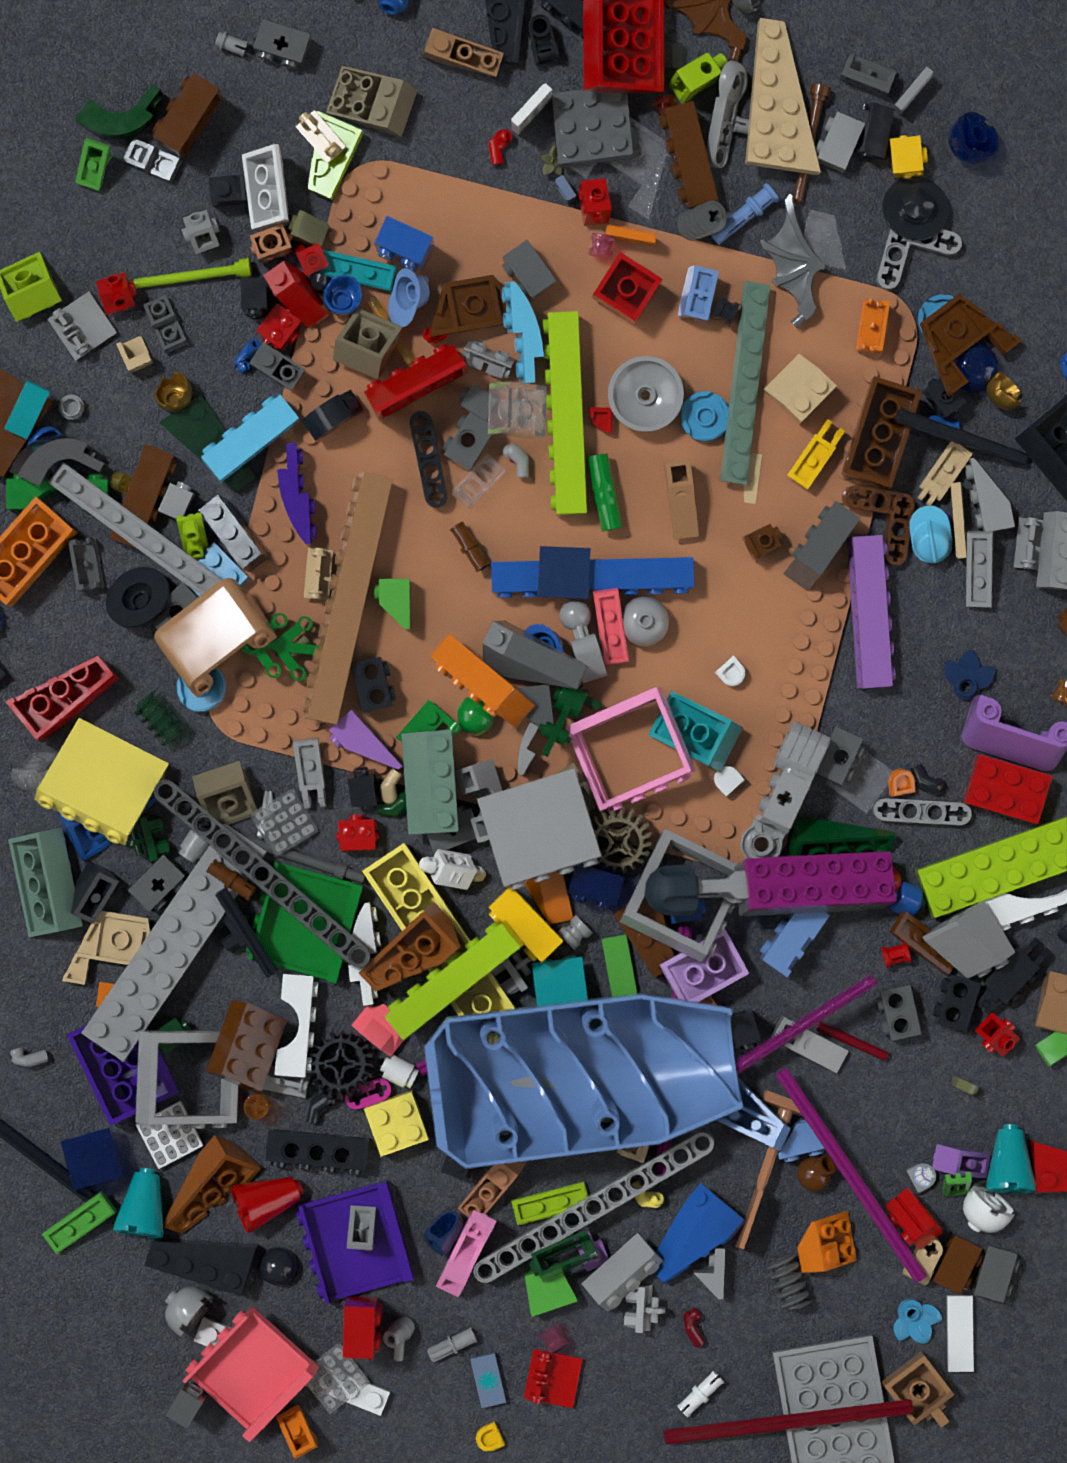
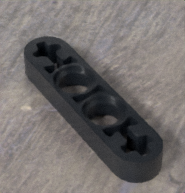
[410,411,447,508]

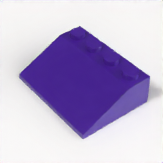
[66,1025,179,1126]

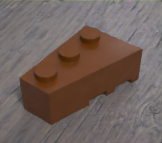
[613,896,674,978]

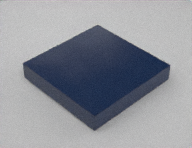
[538,546,591,599]

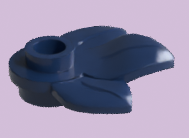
[944,650,995,700]

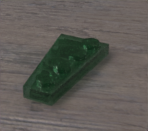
[159,395,257,492]

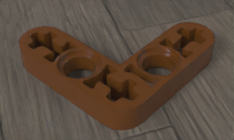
[842,485,914,566]

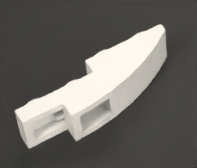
[349,902,381,1006]

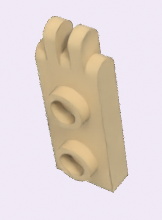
[918,441,973,506]

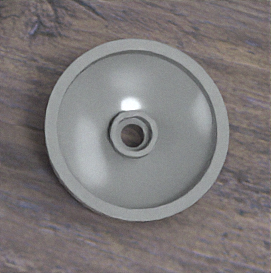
[608,356,684,432]

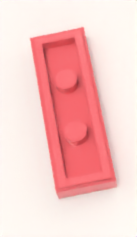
[593,588,629,665]

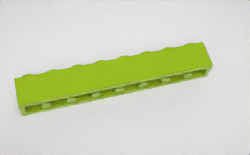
[543,311,587,516]

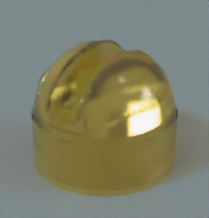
[110,472,132,493]

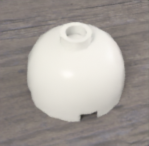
[963,1184,1014,1233]

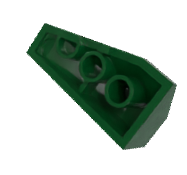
[787,818,895,856]

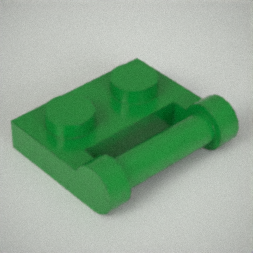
[396,699,463,742]

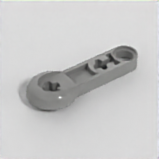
[706,61,748,168]

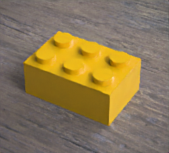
[489,886,563,962]

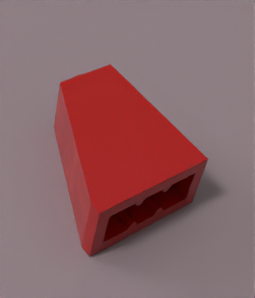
[263,261,330,328]

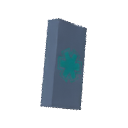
[470,1352,506,1408]

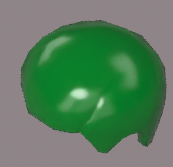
[457,697,495,736]

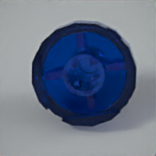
[948,112,999,164]
[953,343,998,393]

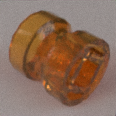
[244,1093,270,1120]

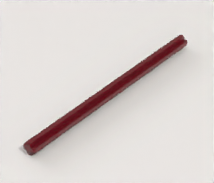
[664,1399,914,1445]

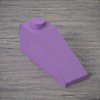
[329,710,403,770]

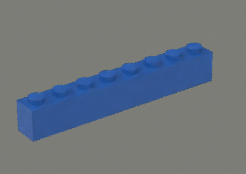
[491,557,694,598]

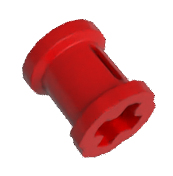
[881,942,911,969]

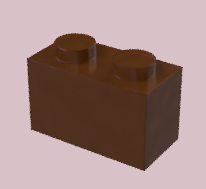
[931,1233,983,1294]

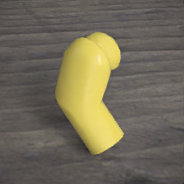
[632,1181,664,1208]

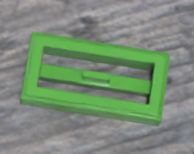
[942,1172,972,1197]

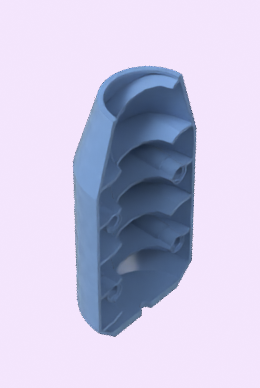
[424,993,743,1168]

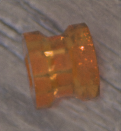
[1050,678,1067,705]

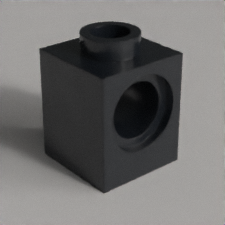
[347,767,379,807]

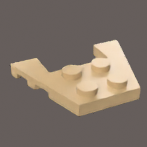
[62,910,151,985]

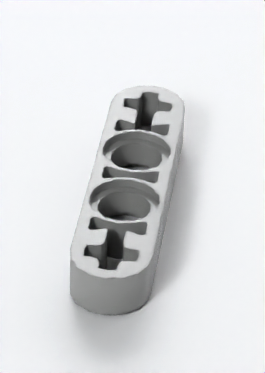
[873,798,972,825]

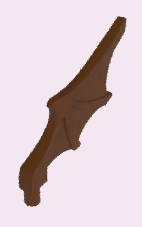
[664,0,746,62]

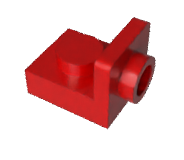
[294,243,328,276]

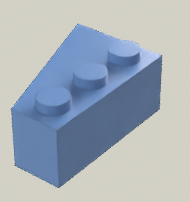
[759,912,830,977]
[715,1076,791,1151]

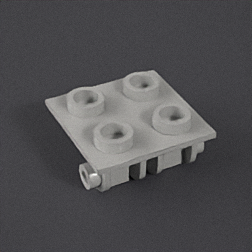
[48,292,117,361]

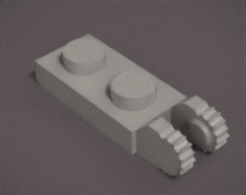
[293,737,327,809]

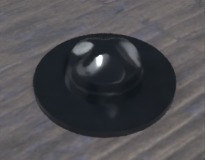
[882,177,949,241]
[106,567,170,628]

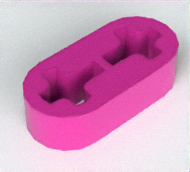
[345,1078,392,1109]

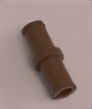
[450,521,490,572]
[206,859,257,901]

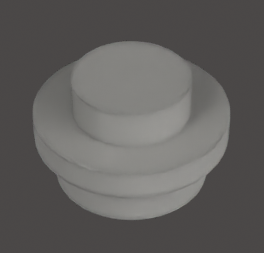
[59,395,84,420]

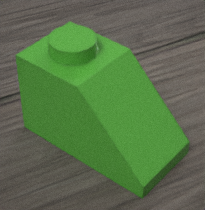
[374,579,410,630]

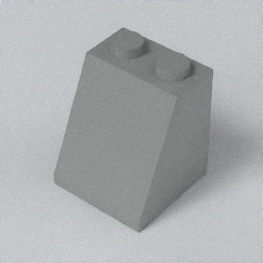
[923,900,1015,978]

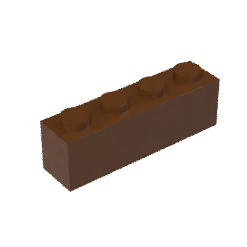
[658,101,718,208]
[109,444,178,550]

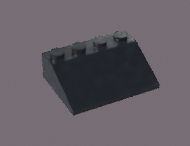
[1015,395,1067,501]

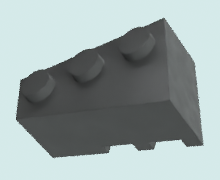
[783,501,860,591]

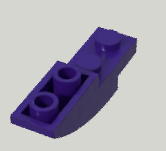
[277,443,316,545]

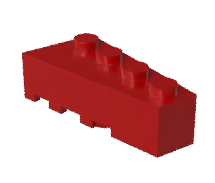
[5,656,120,743]

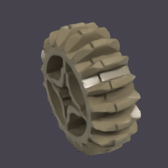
[592,806,653,873]

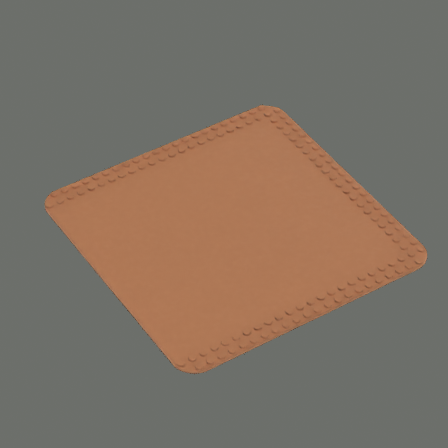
[209,160,917,864]

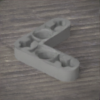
[876,229,962,291]

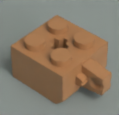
[881,1351,954,1428]

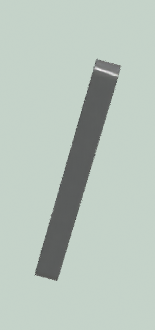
[154,780,370,969]

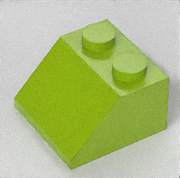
[0,252,62,322]

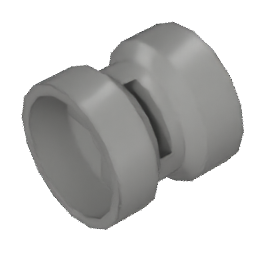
[558,915,592,950]

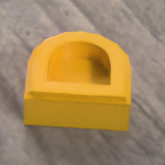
[476,1421,505,1452]

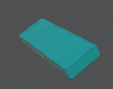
[318,250,397,292]

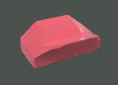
[351,1004,404,1057]

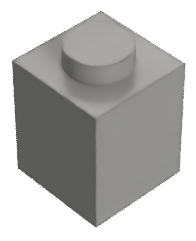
[158,482,195,520]

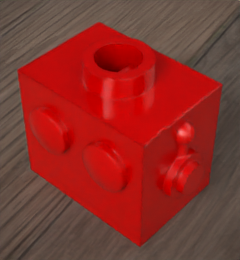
[578,178,612,226]
[256,303,302,352]
[336,814,379,851]

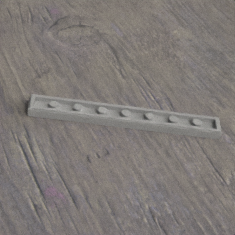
[48,462,222,595]

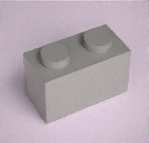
[816,112,865,173]

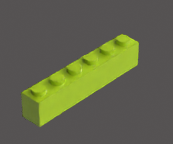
[384,921,524,1040]

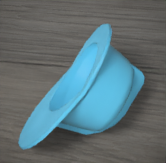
[909,506,952,563]

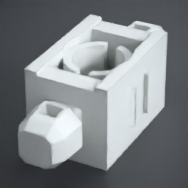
[419,849,486,890]

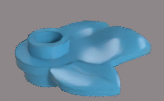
[893,1299,942,1344]

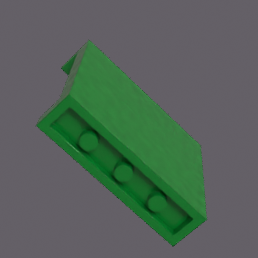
[246,862,364,983]

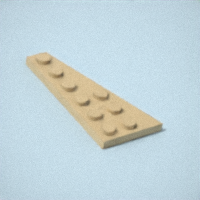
[745,18,821,175]

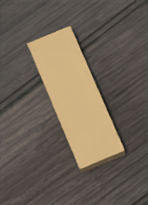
[951,482,967,560]

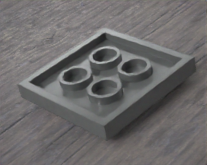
[552,89,634,167]

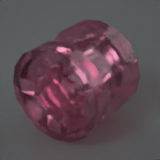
[588,233,615,259]
[538,1323,569,1353]

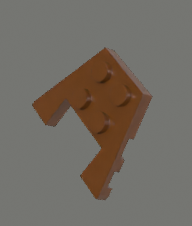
[920,294,1022,396]

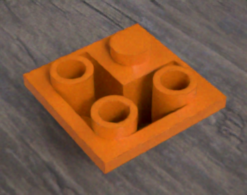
[797,1211,857,1273]

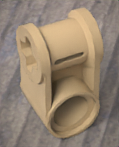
[902,1237,943,1286]

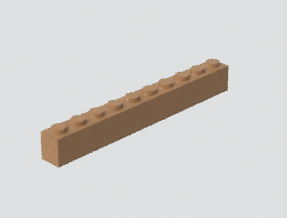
[301,471,393,725]

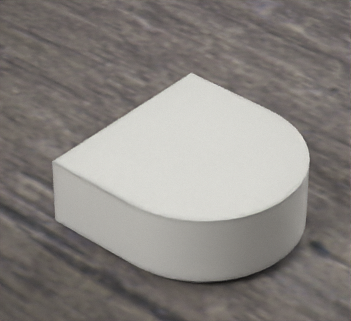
[715,656,745,686]
[714,766,745,796]

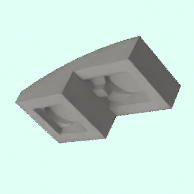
[518,722,539,776]

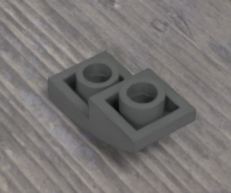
[143,295,188,354]

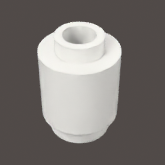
[380,1055,419,1088]

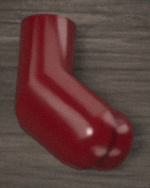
[683,1308,705,1347]

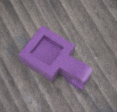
[577,1225,609,1271]

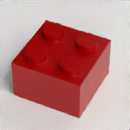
[592,252,663,325]

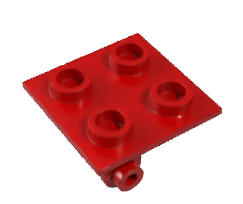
[524,1349,583,1408]

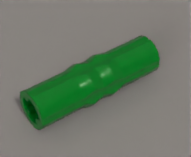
[587,453,622,532]

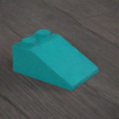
[648,691,743,772]

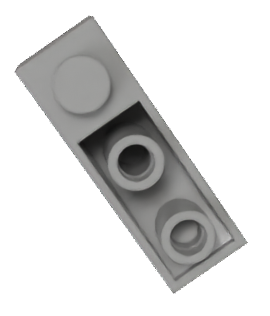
[965,458,1015,532]
[770,1015,849,1073]

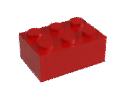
[962,754,1052,824]
[342,1296,382,1359]

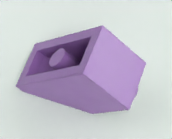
[932,1144,991,1179]

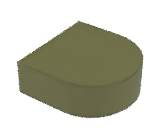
[951,1075,979,1096]

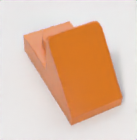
[276,1405,317,1459]

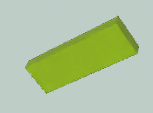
[511,1181,590,1225]

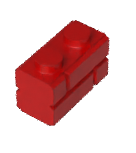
[885,1188,943,1249]

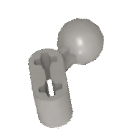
[559,600,607,683]

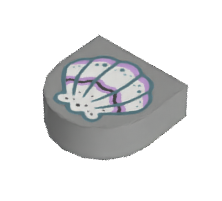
[906,1163,936,1193]

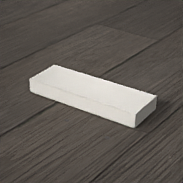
[946,1295,974,1372]

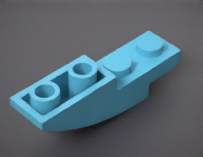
[502,282,544,383]

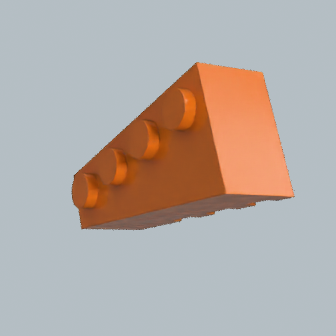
[430,634,535,729]

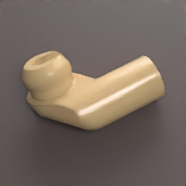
[380,768,403,804]

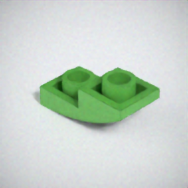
[1035,1032,1067,1067]

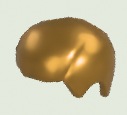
[987,371,1022,410]
[154,372,193,411]

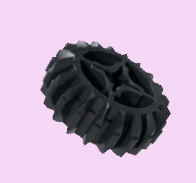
[308,1031,376,1100]

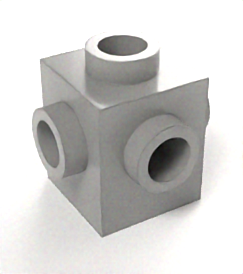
[182,210,220,254]

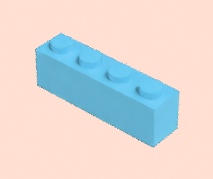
[201,395,299,484]

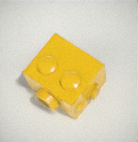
[890,135,928,179]

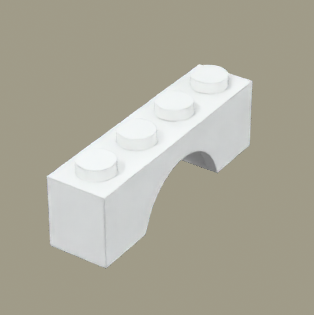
[275,974,318,1077]

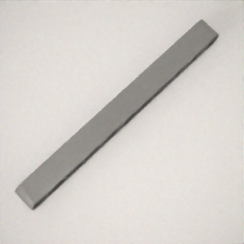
[474,1130,714,1283]

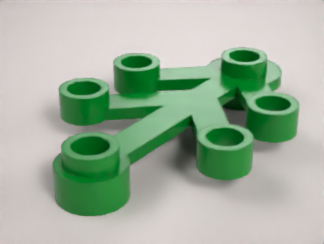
[241,613,320,681]

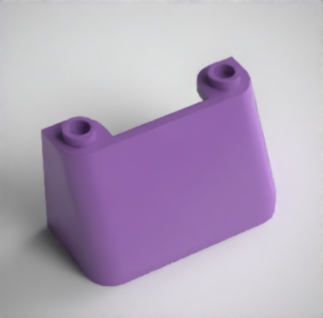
[961,695,1067,771]

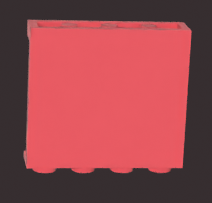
[183,1306,319,1442]

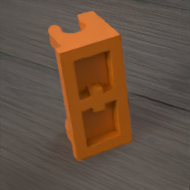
[855,299,890,354]

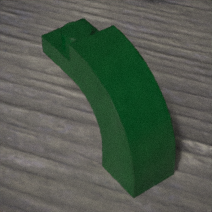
[75,83,163,139]

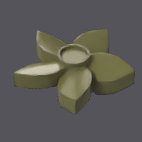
[540,145,562,175]

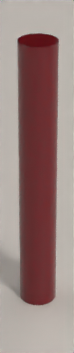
[816,1021,889,1061]

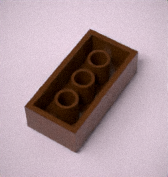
[841,376,922,490]

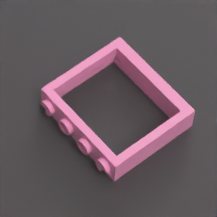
[565,687,696,813]

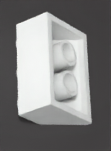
[242,144,290,230]

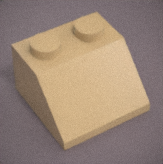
[764,354,836,425]

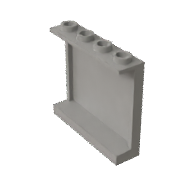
[477,769,603,890]

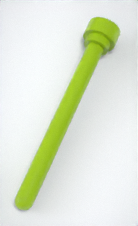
[133,258,252,289]

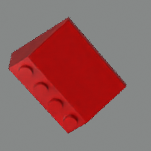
[583,0,664,93]
[364,344,467,421]

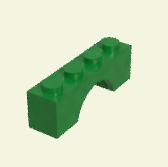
[6,474,110,511]

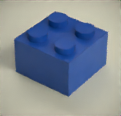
[374,216,434,272]

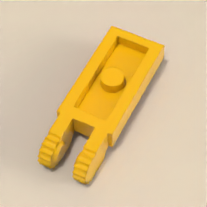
[787,419,845,490]

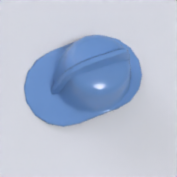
[388,268,430,327]

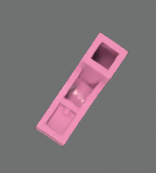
[436,1210,496,1297]

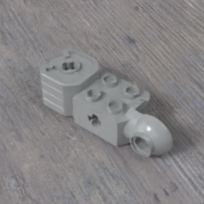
[740,721,831,858]

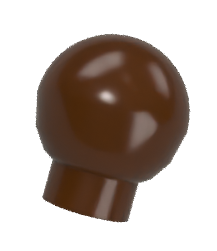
[797,1155,836,1192]

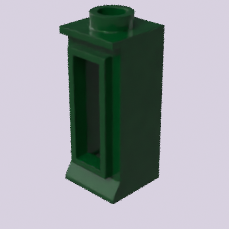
[529,1229,599,1282]

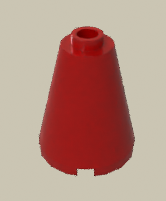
[230,1177,303,1233]

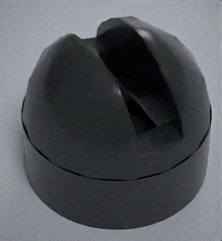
[311,273,331,293]

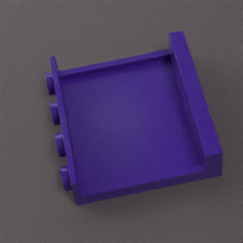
[296,1180,414,1304]

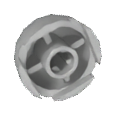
[622,596,670,647]
[165,1286,213,1338]

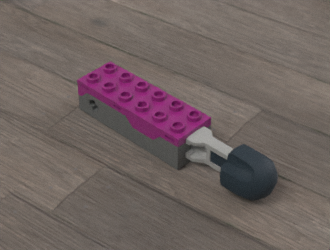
[644,852,901,917]

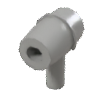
[383,1317,415,1361]

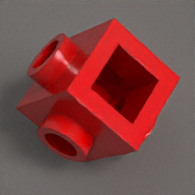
[96,272,137,315]
[975,1013,1020,1057]

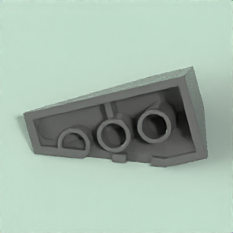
[482,620,588,689]

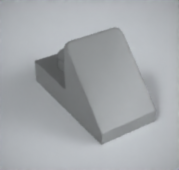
[693,1245,725,1299]

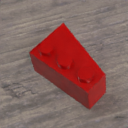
[1030,1139,1067,1193]

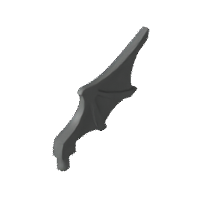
[760,194,825,329]

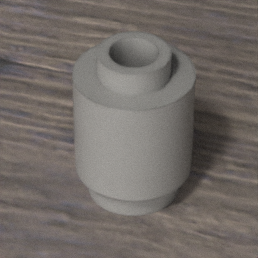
[179,825,209,863]

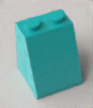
[532,956,588,1006]

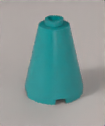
[985,1124,1036,1194]
[113,1168,164,1239]

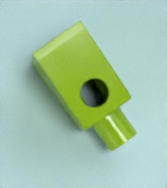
[668,53,728,104]

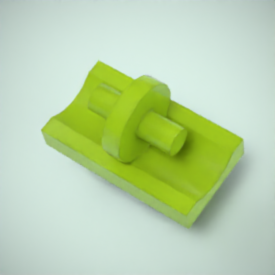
[176,512,209,558]

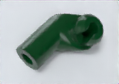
[377,792,407,817]

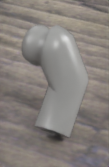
[503,443,529,478]
[10,1048,48,1067]

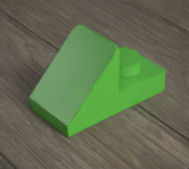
[75,138,112,191]

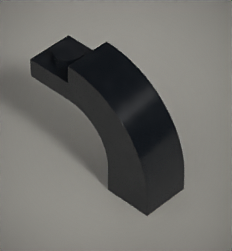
[10,434,104,486]

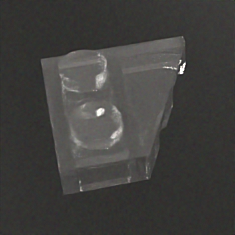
[803,209,846,271]

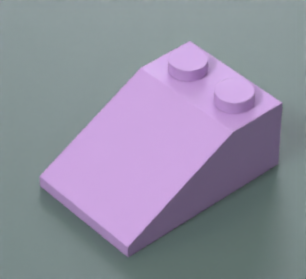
[660,929,749,1002]

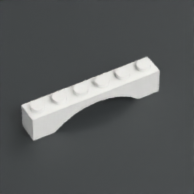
[984,889,1067,931]

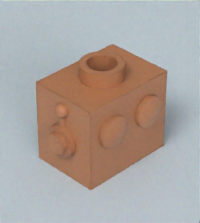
[250,224,293,264]

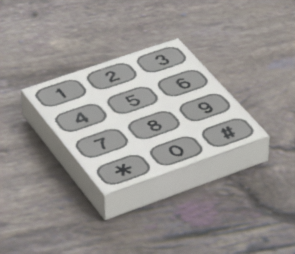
[511,83,552,135]
[135,1101,204,1169]

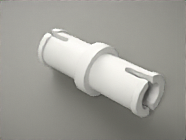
[677,1371,724,1417]

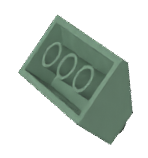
[402,730,459,835]
[8,828,82,937]

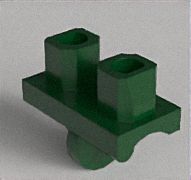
[126,816,170,862]

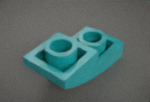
[4,380,50,440]

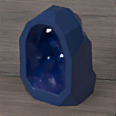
[423,1211,463,1256]

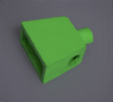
[525,1258,577,1317]

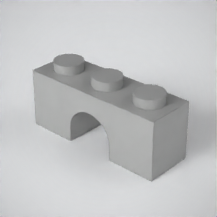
[455,759,502,843]

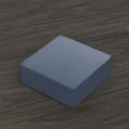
[555,175,576,204]

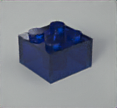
[567,864,625,909]
[60,1128,123,1193]

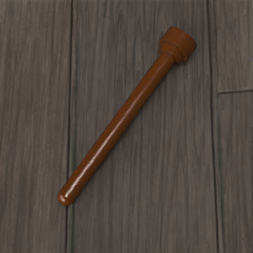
[793,84,831,204]

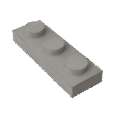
[966,531,993,607]

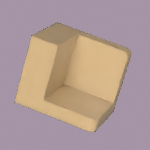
[116,336,153,373]

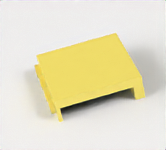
[35,718,169,846]

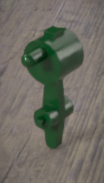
[538,684,603,757]

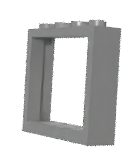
[620,829,737,962]
[136,1030,238,1129]

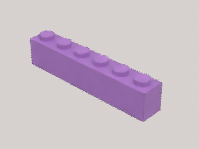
[847,535,896,688]

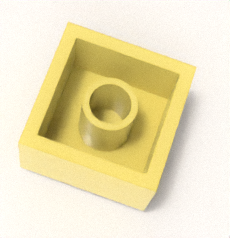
[364,1090,429,1157]

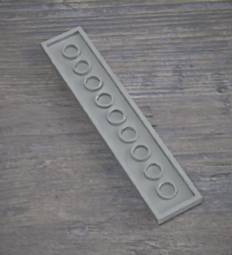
[82,824,266,1062]

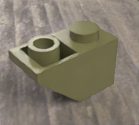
[289,210,331,249]

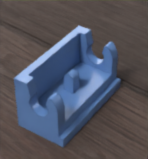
[677,265,719,321]

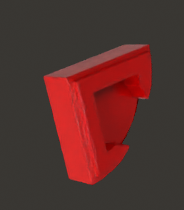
[588,407,613,434]

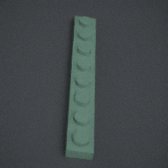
[720,281,770,485]

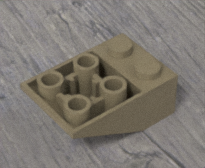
[326,66,418,137]

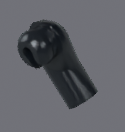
[910,764,945,794]

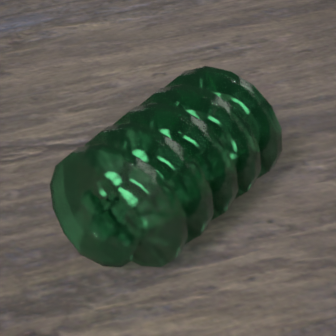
[134,689,188,746]

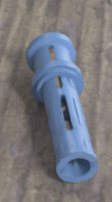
[711,183,780,245]

